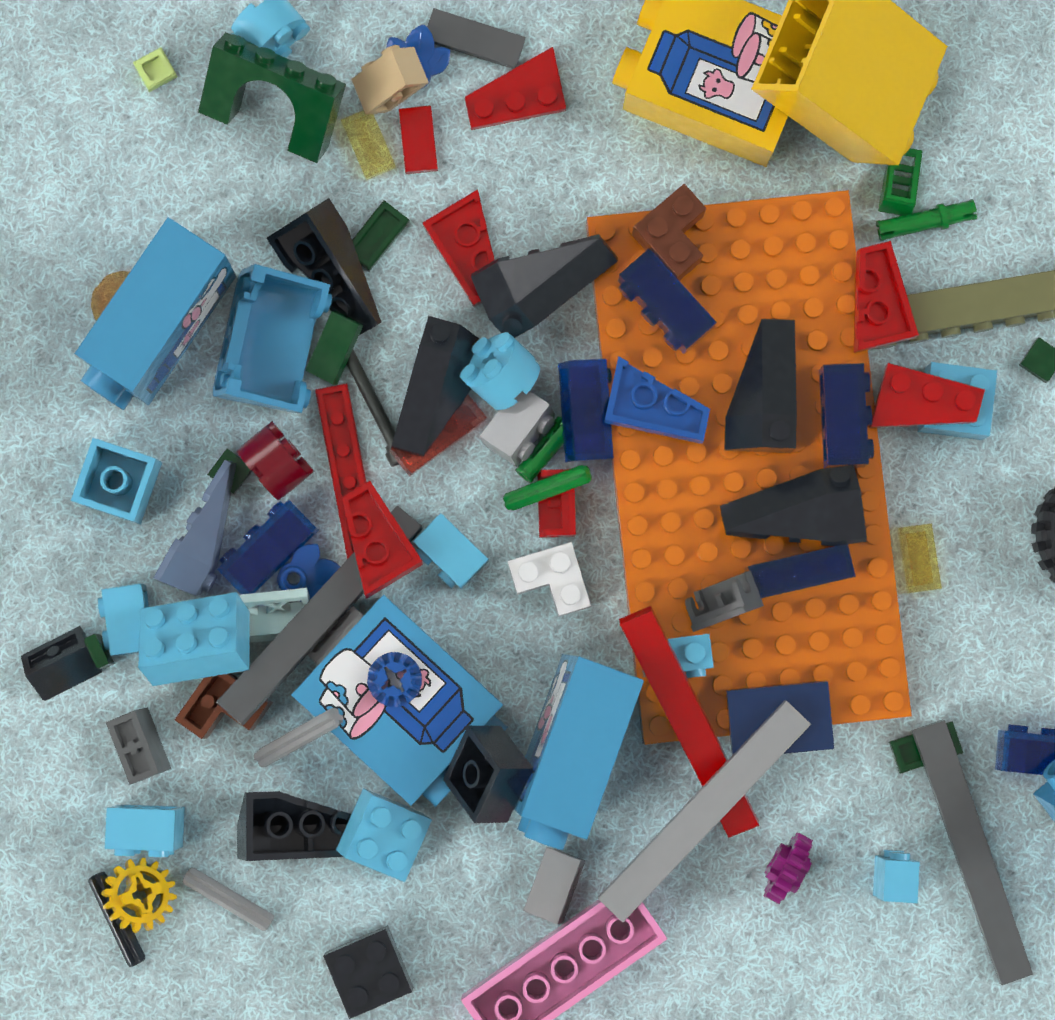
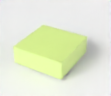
[133,47,178,92]

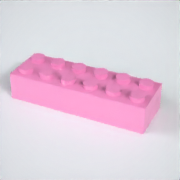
[461,900,667,1020]

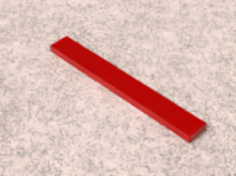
[619,606,759,838]

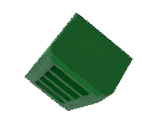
[878,148,923,216]

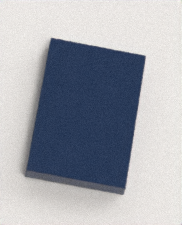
[726,681,834,755]

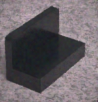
[21,626,102,701]

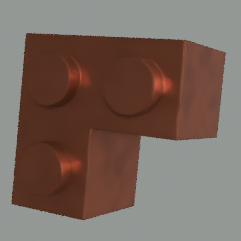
[632,183,706,284]
[175,673,273,739]

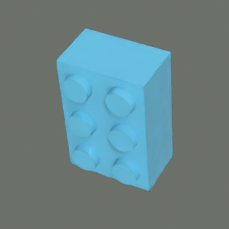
[138,592,250,686]

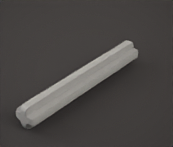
[254,708,344,767]

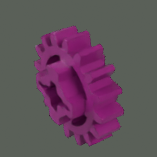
[763,832,813,904]

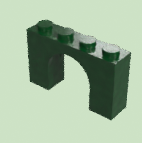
[198,32,346,163]

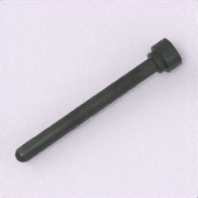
[346,350,414,467]

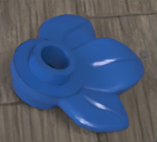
[386,25,450,89]
[277,544,341,602]

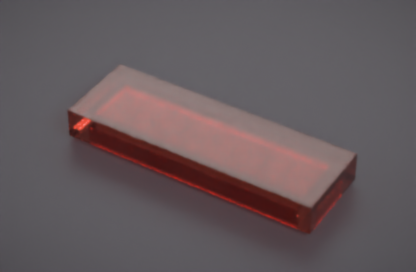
[389,395,487,477]

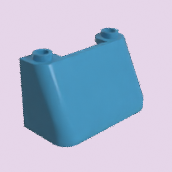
[213,264,332,414]

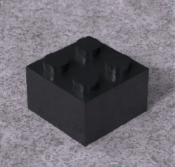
[443,725,534,823]
[323,925,414,1019]

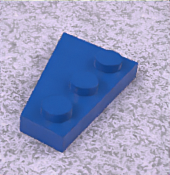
[604,356,710,444]

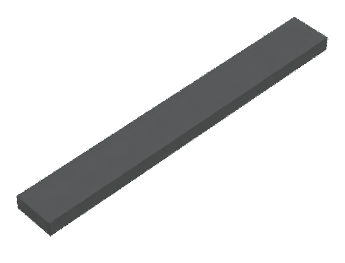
[217,506,422,726]
[911,719,1033,985]

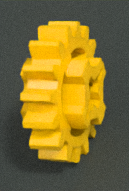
[101,858,177,933]

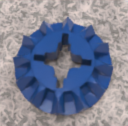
[367,652,422,707]

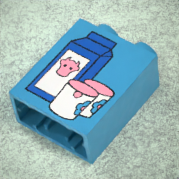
[74,217,237,410]
[291,595,508,807]
[514,654,644,850]

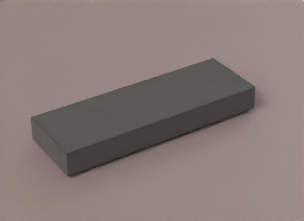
[427,8,526,69]

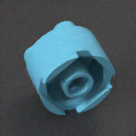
[231,0,310,58]
[460,332,540,410]

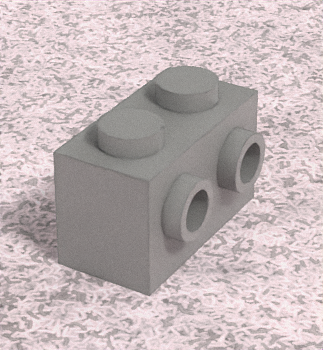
[480,391,555,467]

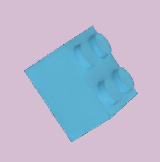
[917,362,997,440]
[71,438,162,525]
[336,788,432,882]
[105,805,185,857]

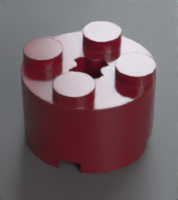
[236,421,315,500]

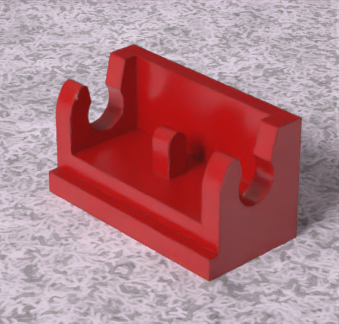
[537,469,576,538]

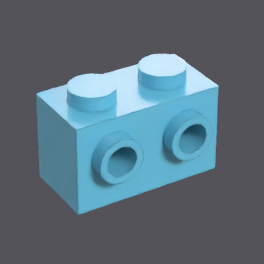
[643,634,714,678]

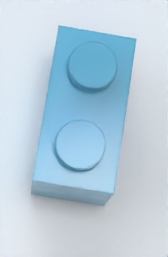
[413,513,489,589]
[98,583,149,656]
[873,850,920,904]

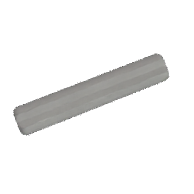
[182,867,274,931]

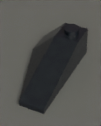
[237,791,351,861]

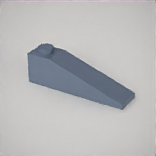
[153,460,236,596]

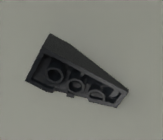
[267,198,382,335]
[471,234,618,338]
[391,316,479,457]
[724,319,797,453]
[720,465,867,546]

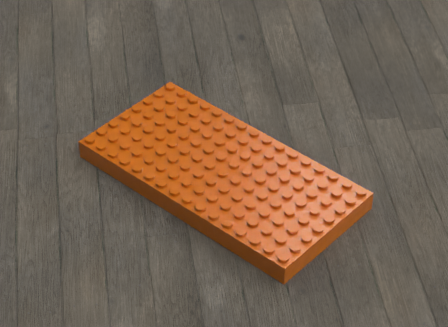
[586,190,912,745]

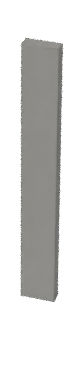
[598,700,811,922]

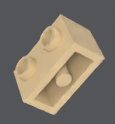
[351,45,429,115]

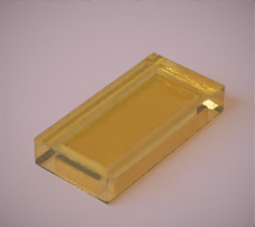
[341,110,396,180]
[898,523,942,594]

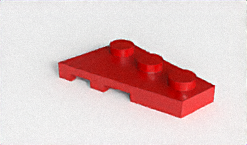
[465,47,566,130]
[422,189,495,307]
[854,241,919,353]
[869,363,985,428]
[341,481,423,599]

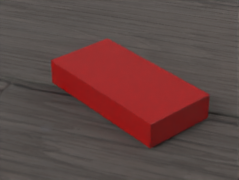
[399,105,438,174]

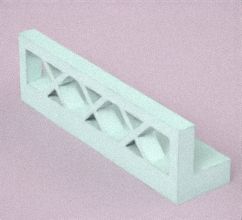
[174,588,310,643]

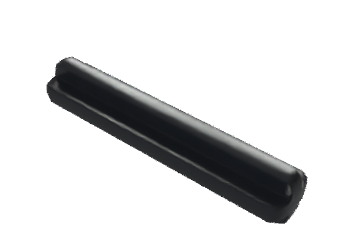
[88,872,145,967]

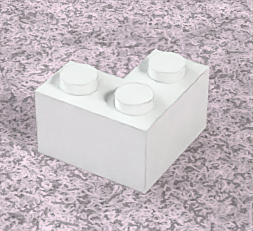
[508,542,591,617]

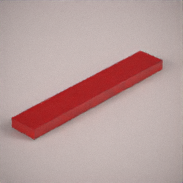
[315,383,367,559]

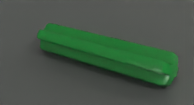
[503,465,592,511]

